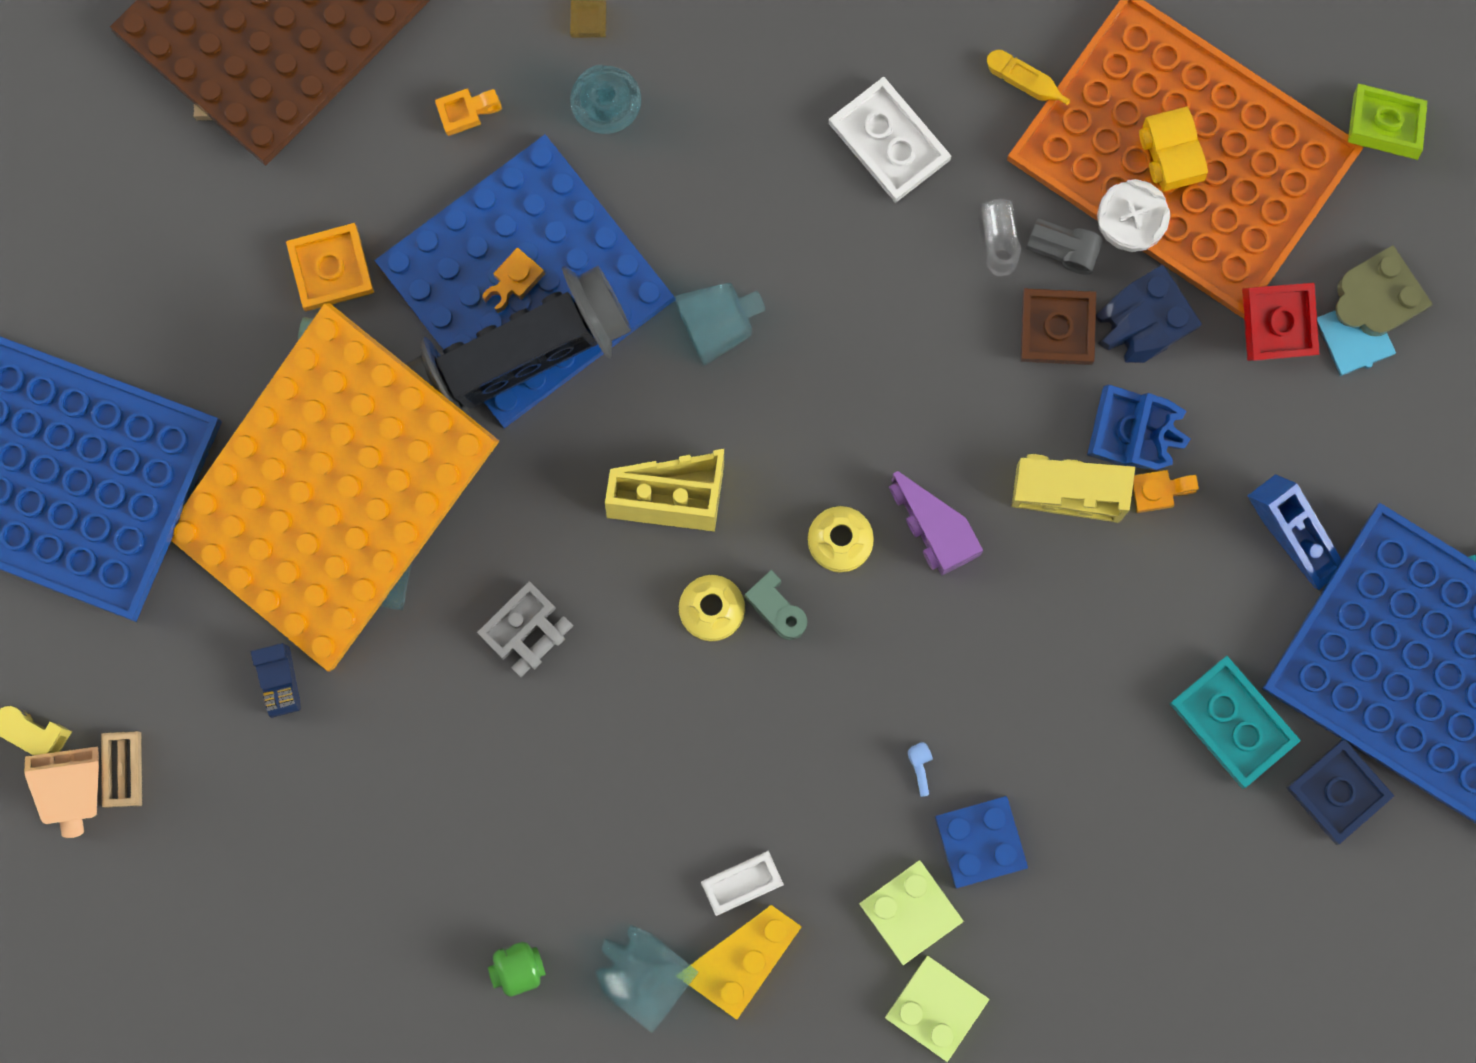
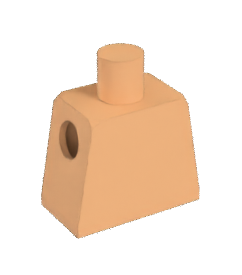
[24,746,99,838]

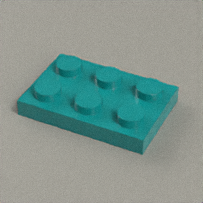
[1169,656,1301,789]

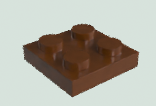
[1020,288,1096,365]

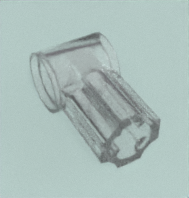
[981,199,1021,276]

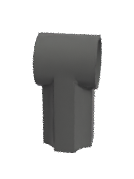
[1026,218,1104,275]

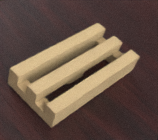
[101,731,142,808]

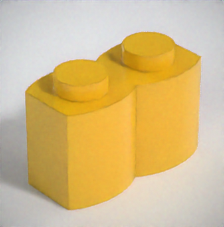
[1139,106,1208,192]

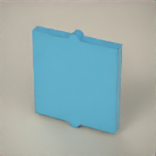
[1317,311,1396,376]

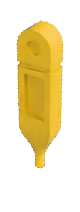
[987,50,1070,105]

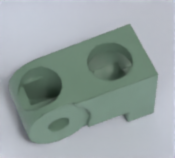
[744,570,807,640]

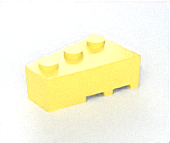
[605,449,724,532]
[1011,454,1135,523]

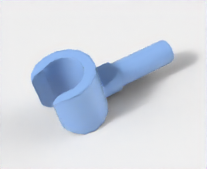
[908,742,933,797]

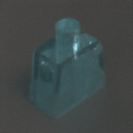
[675,283,766,366]

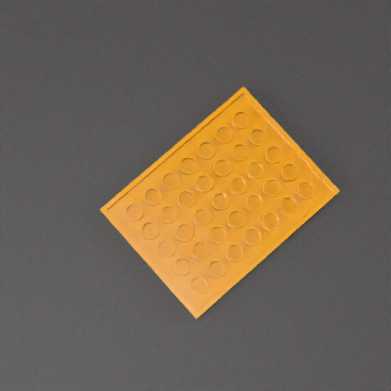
[171,303,499,672]

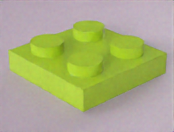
[1348,83,1428,160]

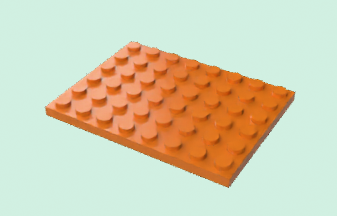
[1007,0,1364,319]

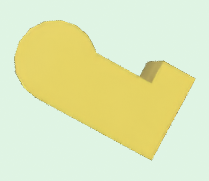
[0,706,72,755]

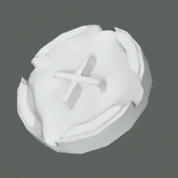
[1097,179,1171,252]

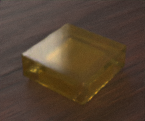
[570,0,607,38]

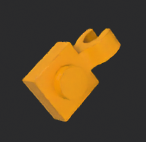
[435,88,502,136]
[1133,470,1199,513]

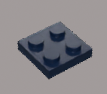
[1286,739,1394,845]

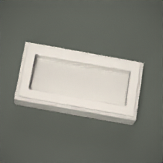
[701,851,784,916]

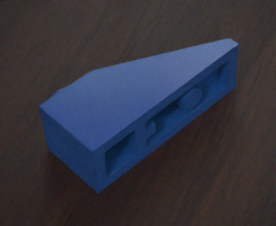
[1248,474,1342,590]

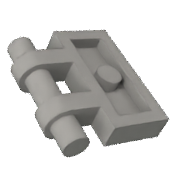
[477,581,573,677]

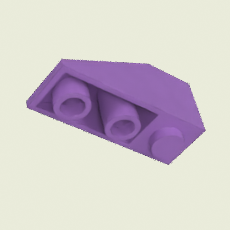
[889,471,983,576]

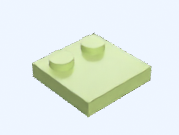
[859,860,964,965]
[885,955,990,1062]

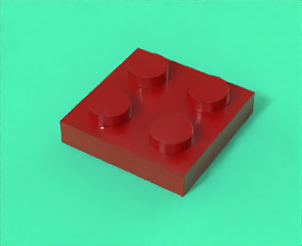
[1242,283,1319,361]

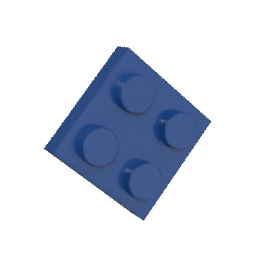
[935,796,1028,889]

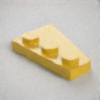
[676,905,802,1020]

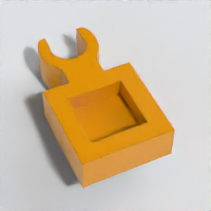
[483,247,545,313]

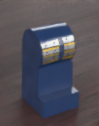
[250,643,301,718]

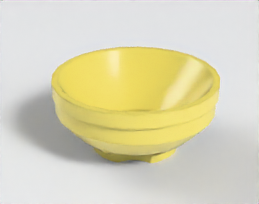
[807,506,874,573]
[679,575,745,641]

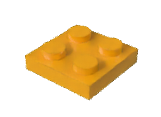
[286,223,374,312]

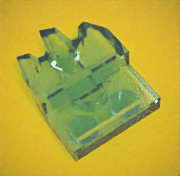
[596,925,699,1033]

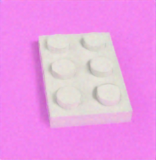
[828,77,951,203]

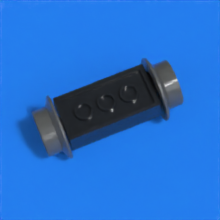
[405,265,632,417]

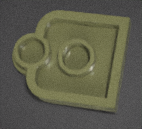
[1335,245,1433,336]

